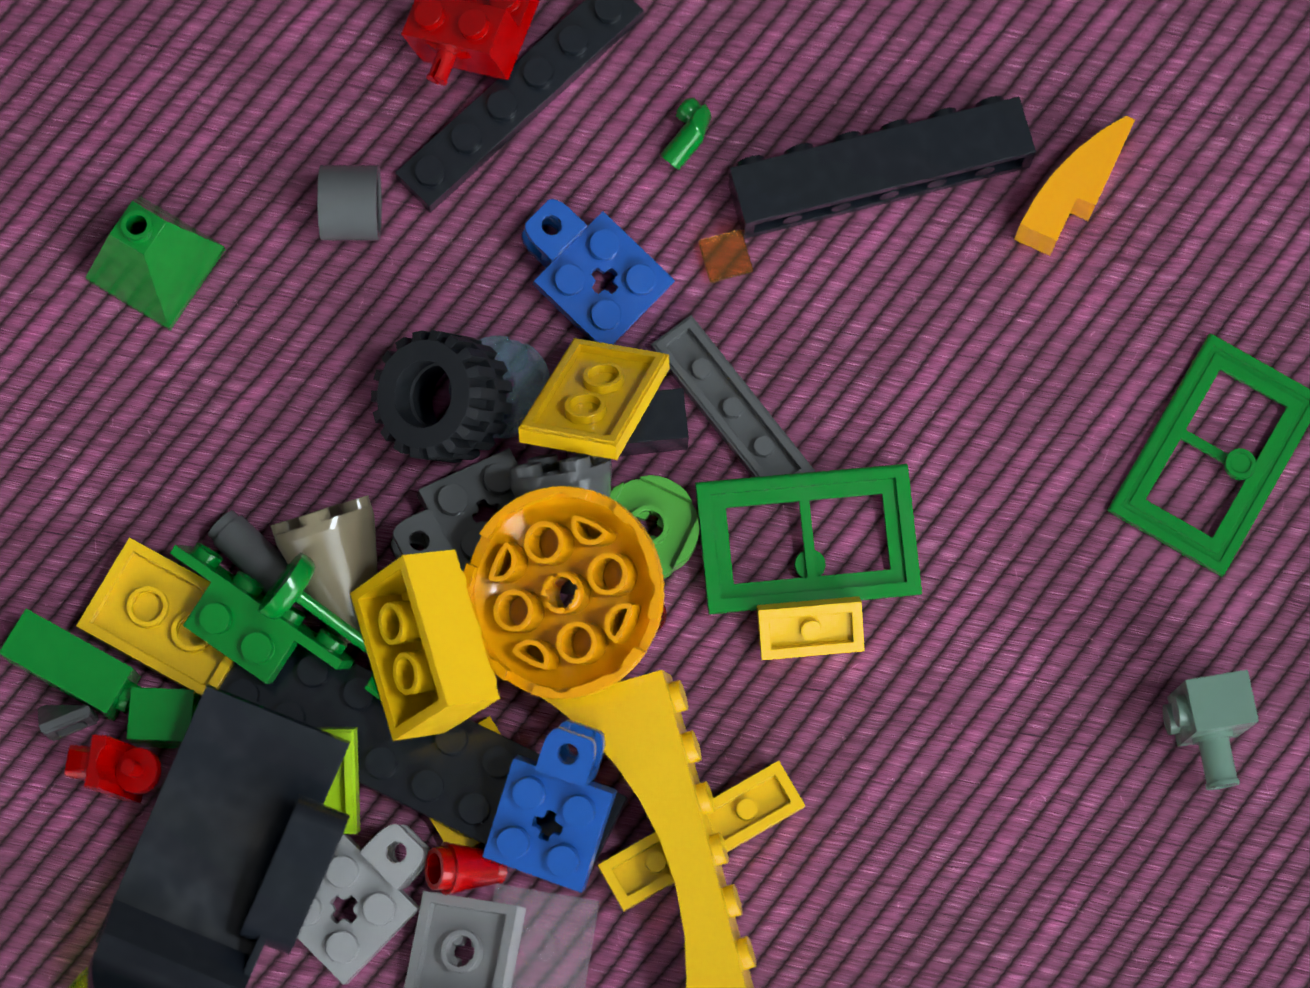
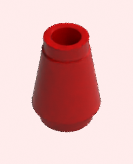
[425,842,507,895]

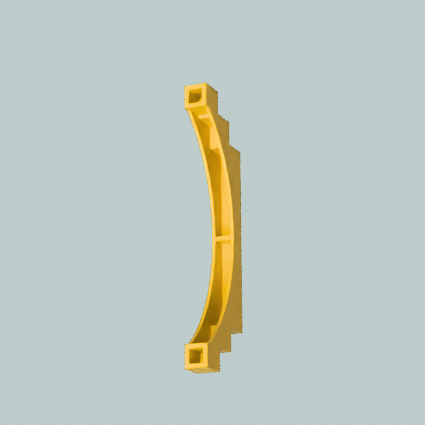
[541,670,756,988]

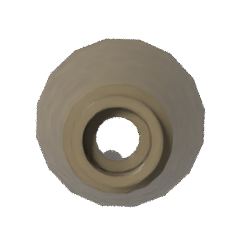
[270,495,378,644]

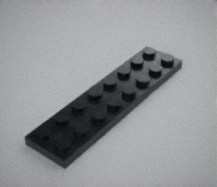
[219,643,628,893]

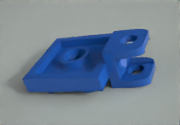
[521,199,675,345]
[482,720,617,893]

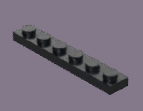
[395,0,644,213]

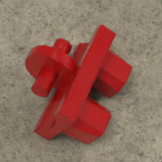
[65,734,162,803]

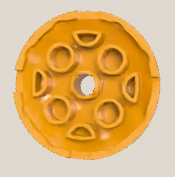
[464,486,664,699]

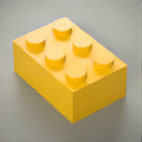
[350,549,500,741]

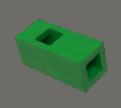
[0,608,141,721]

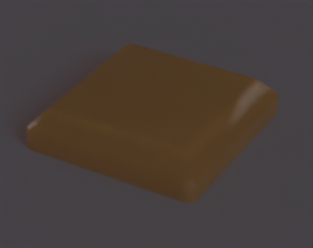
[698,230,753,283]

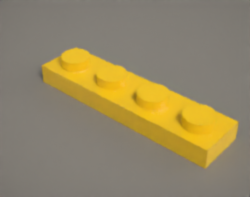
[598,761,805,912]

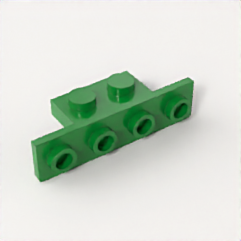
[170,542,355,684]

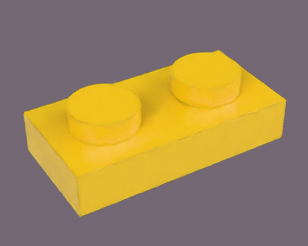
[757,596,865,660]

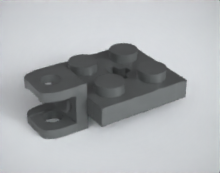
[390,448,518,572]

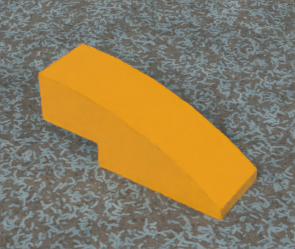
[1014,116,1135,256]

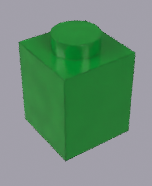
[127,687,201,748]

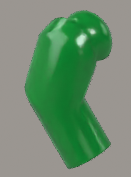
[660,98,711,170]

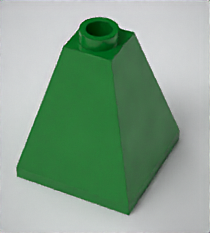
[85,196,226,331]

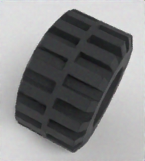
[371,330,513,463]

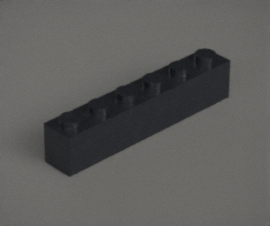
[728,96,1036,239]

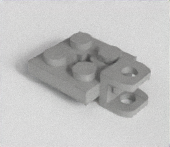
[297,824,431,985]
[404,891,526,988]

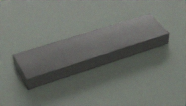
[651,315,815,477]

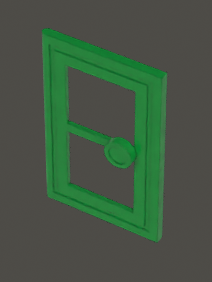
[1107,333,1310,577]
[695,464,922,615]

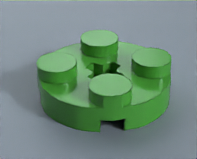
[610,475,700,579]

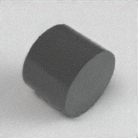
[317,165,382,241]

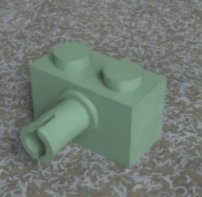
[1162,670,1259,790]

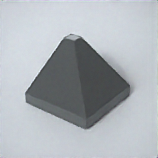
[38,705,100,741]

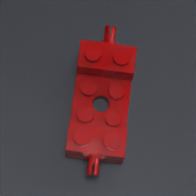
[401,0,540,86]

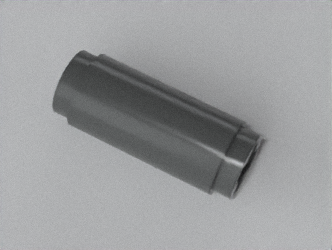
[208,510,288,595]

